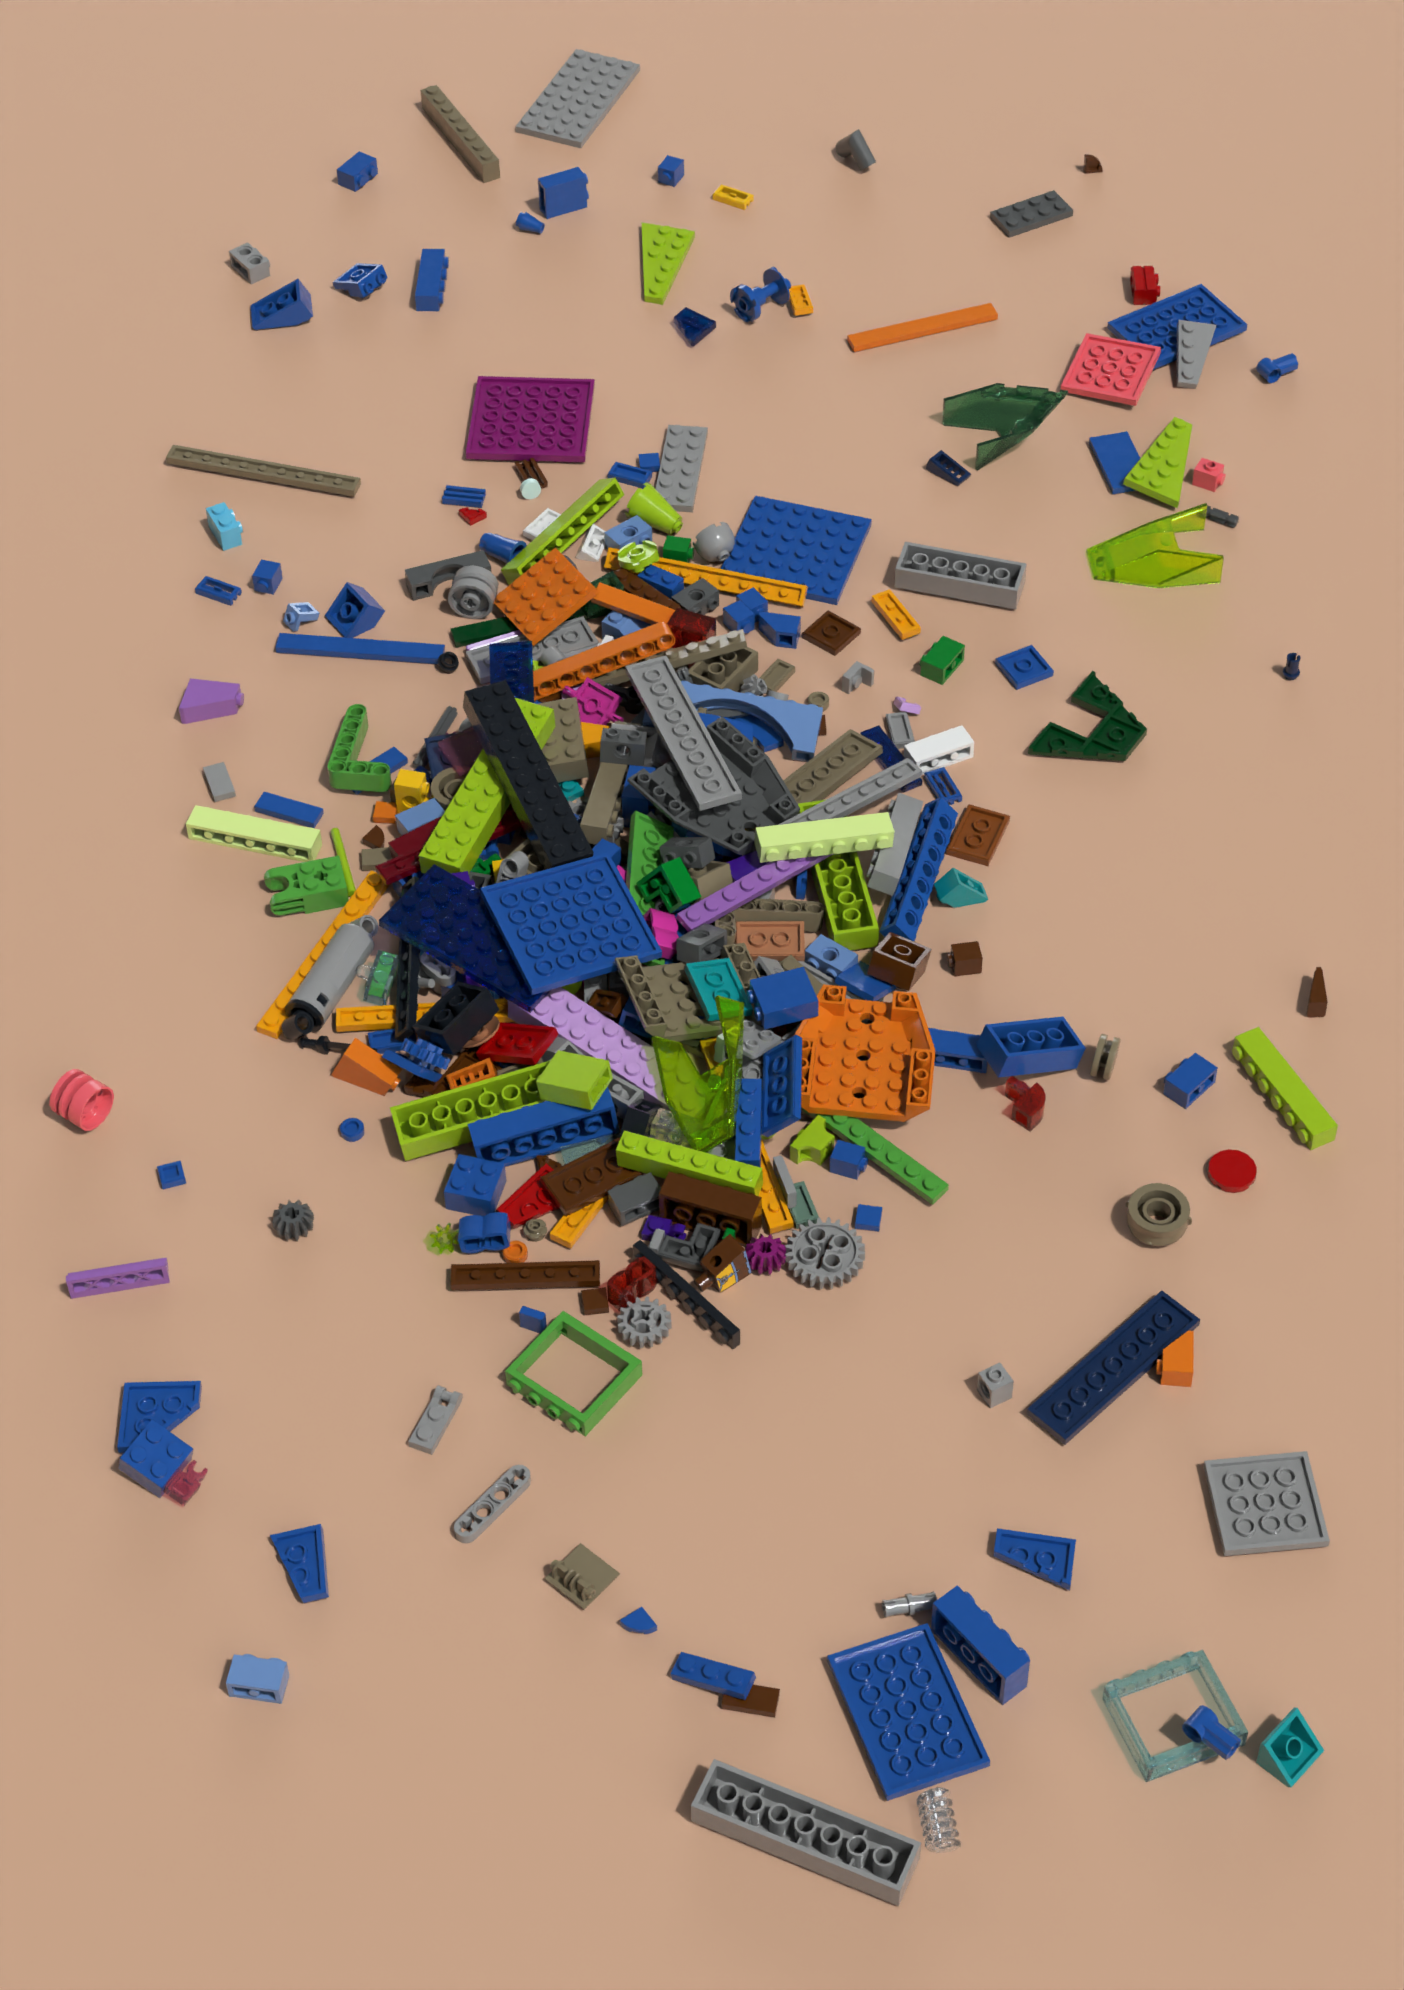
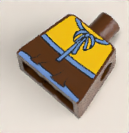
[694,1234,752,1292]

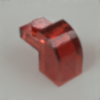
[1005,1076,1046,1132]

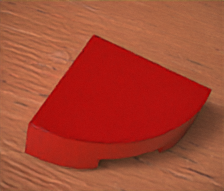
[459,507,487,526]

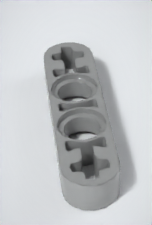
[454,1465,531,1543]

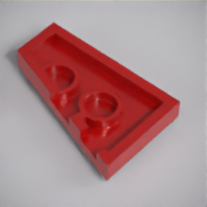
[496,1164,559,1229]

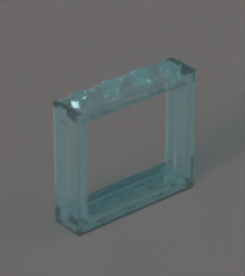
[1102,1650,1248,1782]

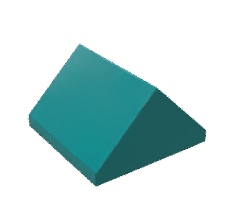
[1256,1707,1324,1788]

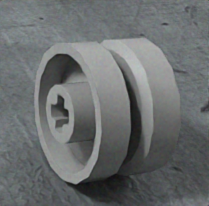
[448,565,499,619]

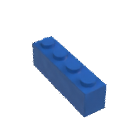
[415,249,449,311]
[928,1028,988,1073]
[735,1078,762,1167]

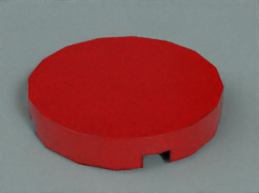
[1208,1149,1257,1193]

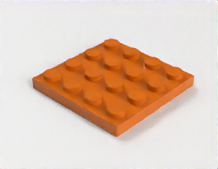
[494,547,599,646]

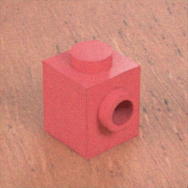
[1192,458,1226,492]

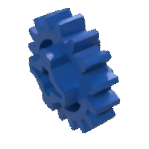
[400,1037,451,1070]

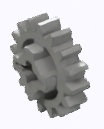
[617,1296,672,1348]

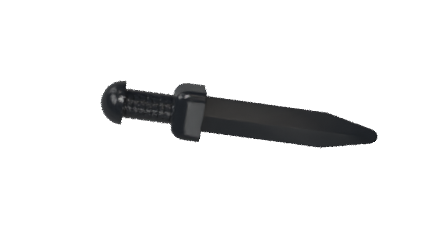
[298,1036,378,1055]

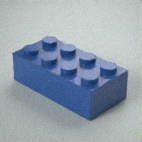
[976,1016,1086,1078]
[931,1585,1030,1705]

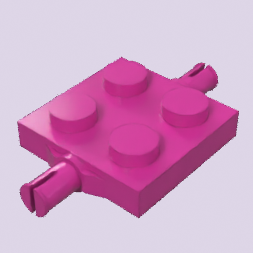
[563,677,624,725]

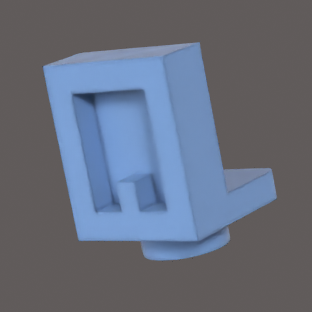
[283,602,320,632]

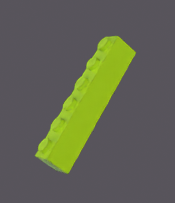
[1232,1027,1338,1150]
[616,1130,763,1196]

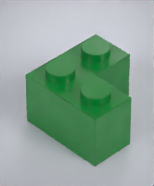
[636,857,702,914]

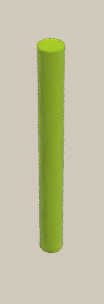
[331,828,356,897]

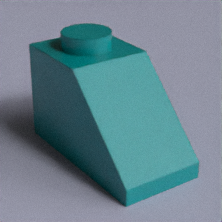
[934,868,989,908]

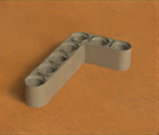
[712,898,825,945]

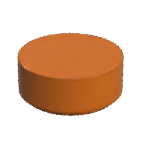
[503,1241,528,1263]

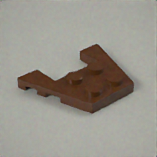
[404,1046,502,1097]

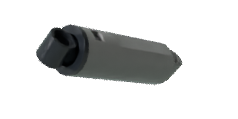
[282,915,378,1040]

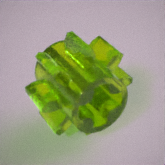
[430,1223,459,1254]

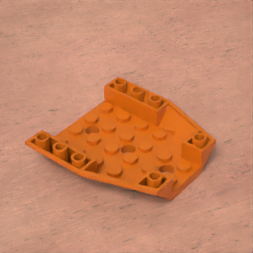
[794,984,935,1122]

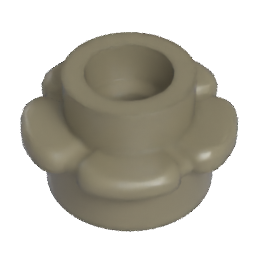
[523,1219,547,1242]

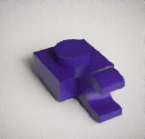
[641,1215,687,1242]

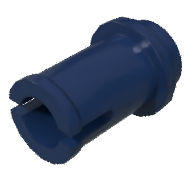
[1283,653,1301,680]

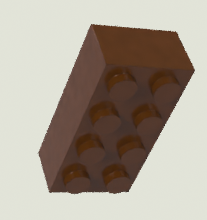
[659,1171,762,1247]

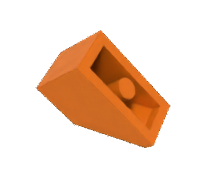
[1156,1330,1194,1387]

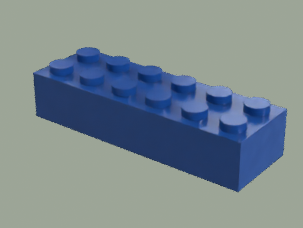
[468,1086,620,1167]

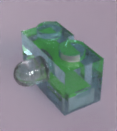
[355,950,398,1006]

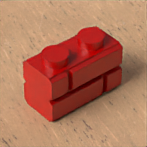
[1130,266,1160,305]

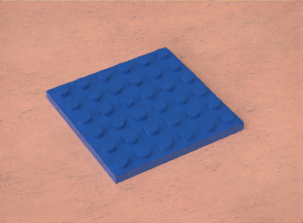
[721,496,872,605]
[480,852,662,995]

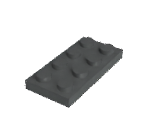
[990,190,1073,238]

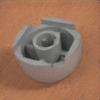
[693,522,735,562]

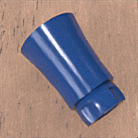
[479,532,527,564]

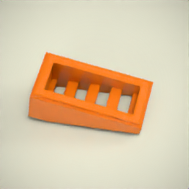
[446,1058,498,1090]

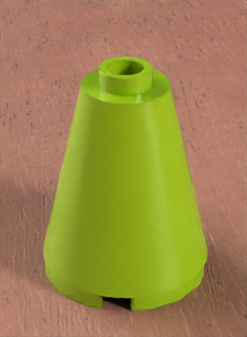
[625,482,683,534]

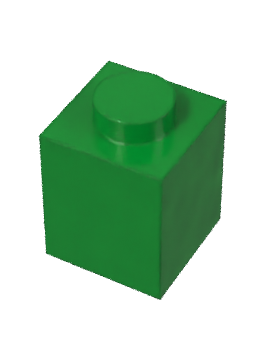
[663,535,695,563]

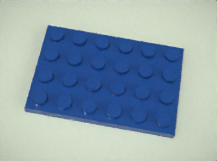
[1107,284,1248,370]
[827,1623,990,1801]

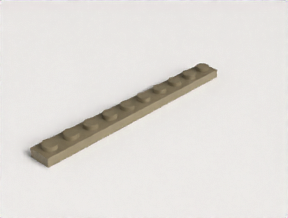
[166,445,361,497]

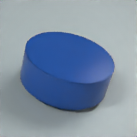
[340,1118,365,1142]

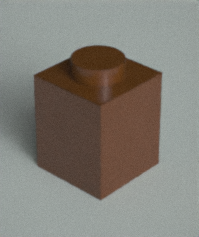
[947,941,983,977]

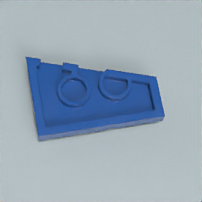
[994,1528,1076,1591]

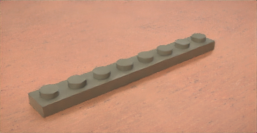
[581,629,748,687]

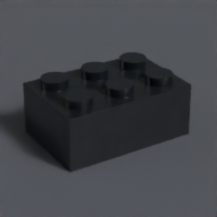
[412,981,500,1055]

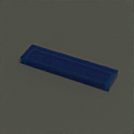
[860,725,922,793]

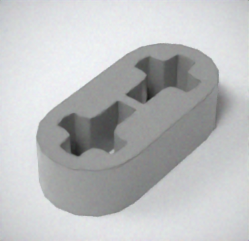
[420,951,457,987]

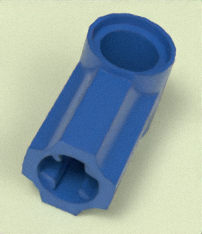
[1256,353,1299,383]
[1182,1705,1241,1760]

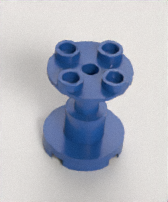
[730,267,791,322]

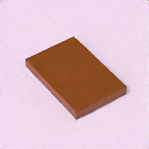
[946,804,1010,866]

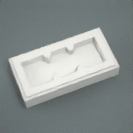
[523,508,561,540]

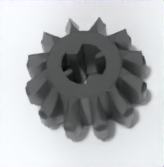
[272,1200,314,1241]

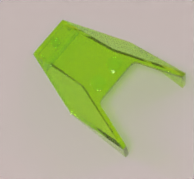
[1086,503,1224,588]
[652,995,744,1153]

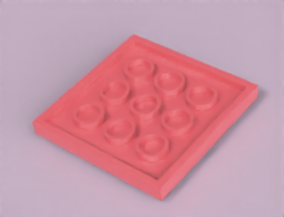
[1061,333,1161,406]

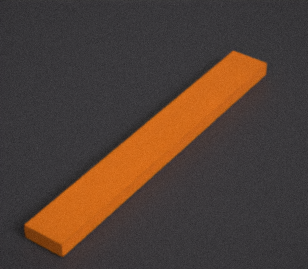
[847,303,998,352]

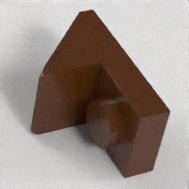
[587,989,629,1023]

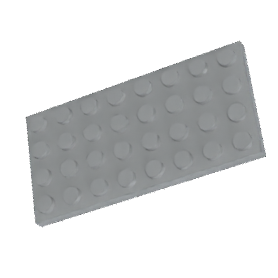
[516,49,640,148]

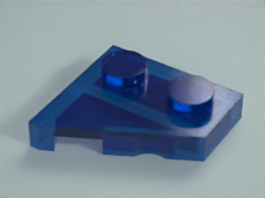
[674,307,716,346]

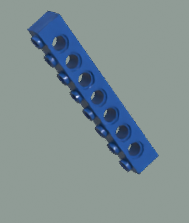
[879,797,958,941]

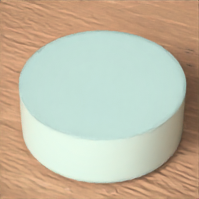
[520,478,541,499]

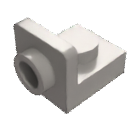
[842,661,874,694]

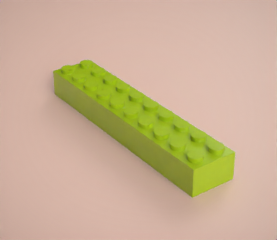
[419,698,556,879]

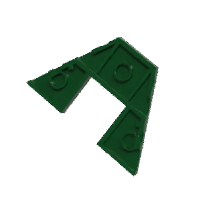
[1028,671,1147,761]

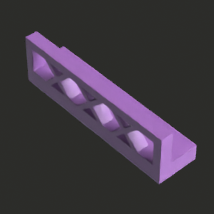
[66,1257,170,1299]

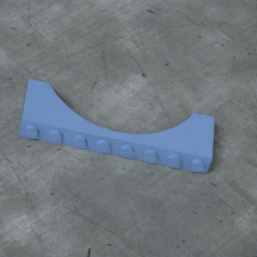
[643,681,823,762]

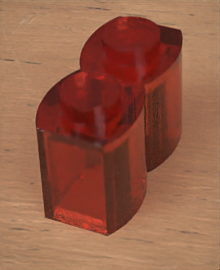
[607,1256,657,1312]

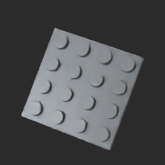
[1204,1451,1330,1556]

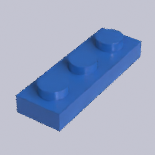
[670,1652,756,1700]

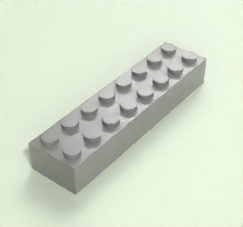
[691,1759,921,1906]

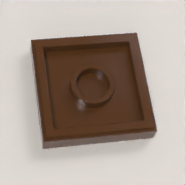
[802,610,861,656]

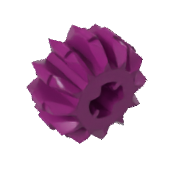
[745,1234,786,1275]

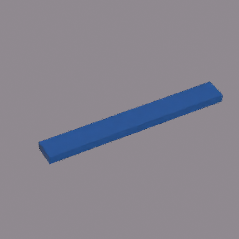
[275,633,445,664]

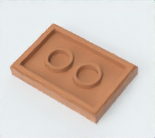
[736,921,805,961]

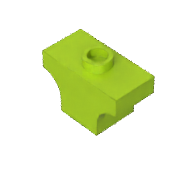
[790,1115,835,1166]

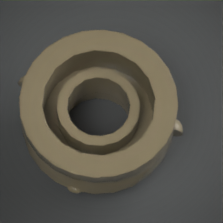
[431,766,471,811]
[1126,1183,1192,1246]

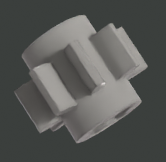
[741,676,767,697]

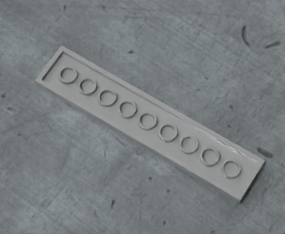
[625,656,742,811]

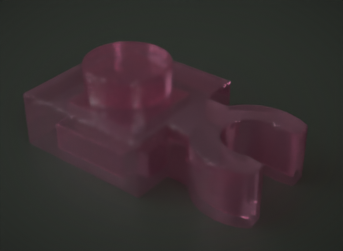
[163,1460,208,1506]

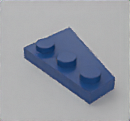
[270,1524,329,1603]

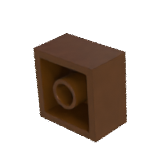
[867,932,932,991]

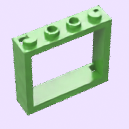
[505,1311,642,1437]

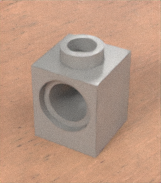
[977,1363,1014,1408]

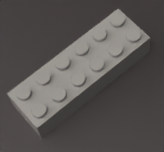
[894,542,1027,610]

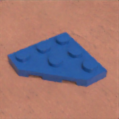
[117,1381,202,1453]

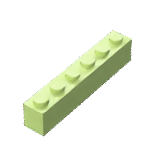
[186,805,322,862]
[754,812,895,863]

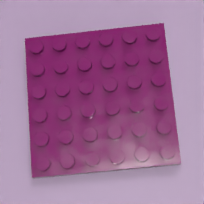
[466,376,595,463]

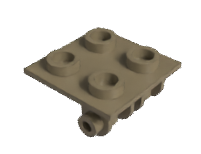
[545,1543,620,1610]

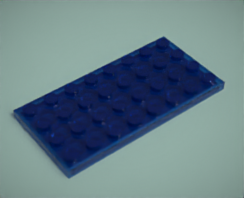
[379,864,551,1013]

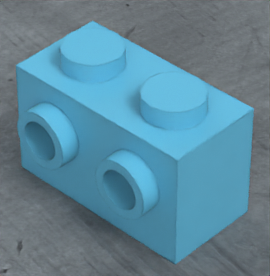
[206,502,243,551]

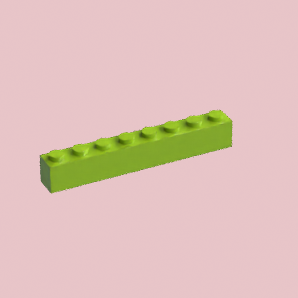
[501,478,625,585]

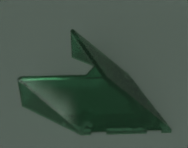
[942,383,1068,471]

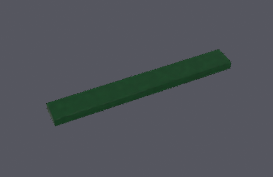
[450,600,612,648]

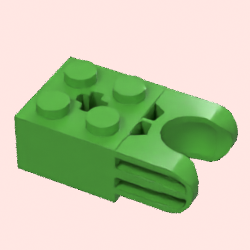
[264,856,349,915]

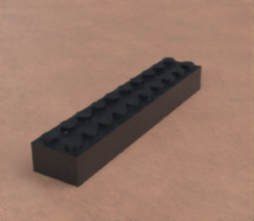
[463,680,594,870]

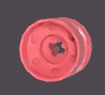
[49,1069,114,1131]

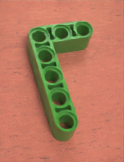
[327,704,392,792]

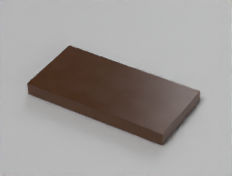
[540,1137,646,1216]

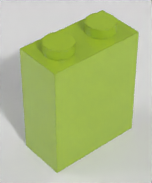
[536,1050,613,1110]

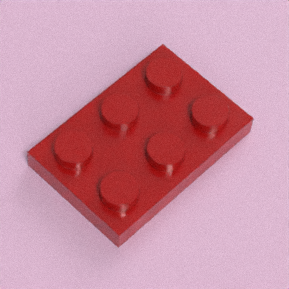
[476,1022,559,1065]

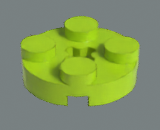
[617,540,660,573]

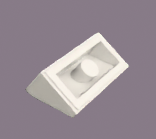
[575,524,606,562]

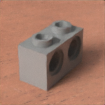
[229,242,270,284]

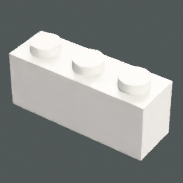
[904,725,974,775]

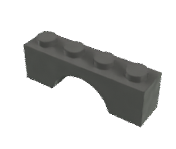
[405,550,491,601]

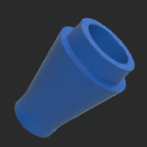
[516,212,545,234]

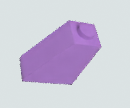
[179,678,244,724]

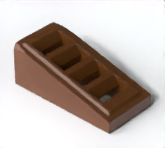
[1306,967,1328,1018]

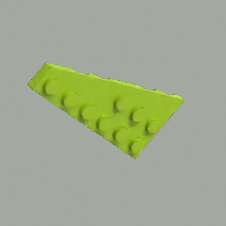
[641,222,695,305]
[1123,417,1192,508]

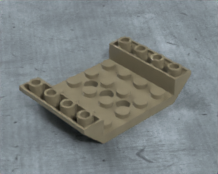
[615,943,761,1043]

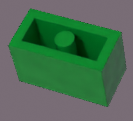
[919,636,965,685]

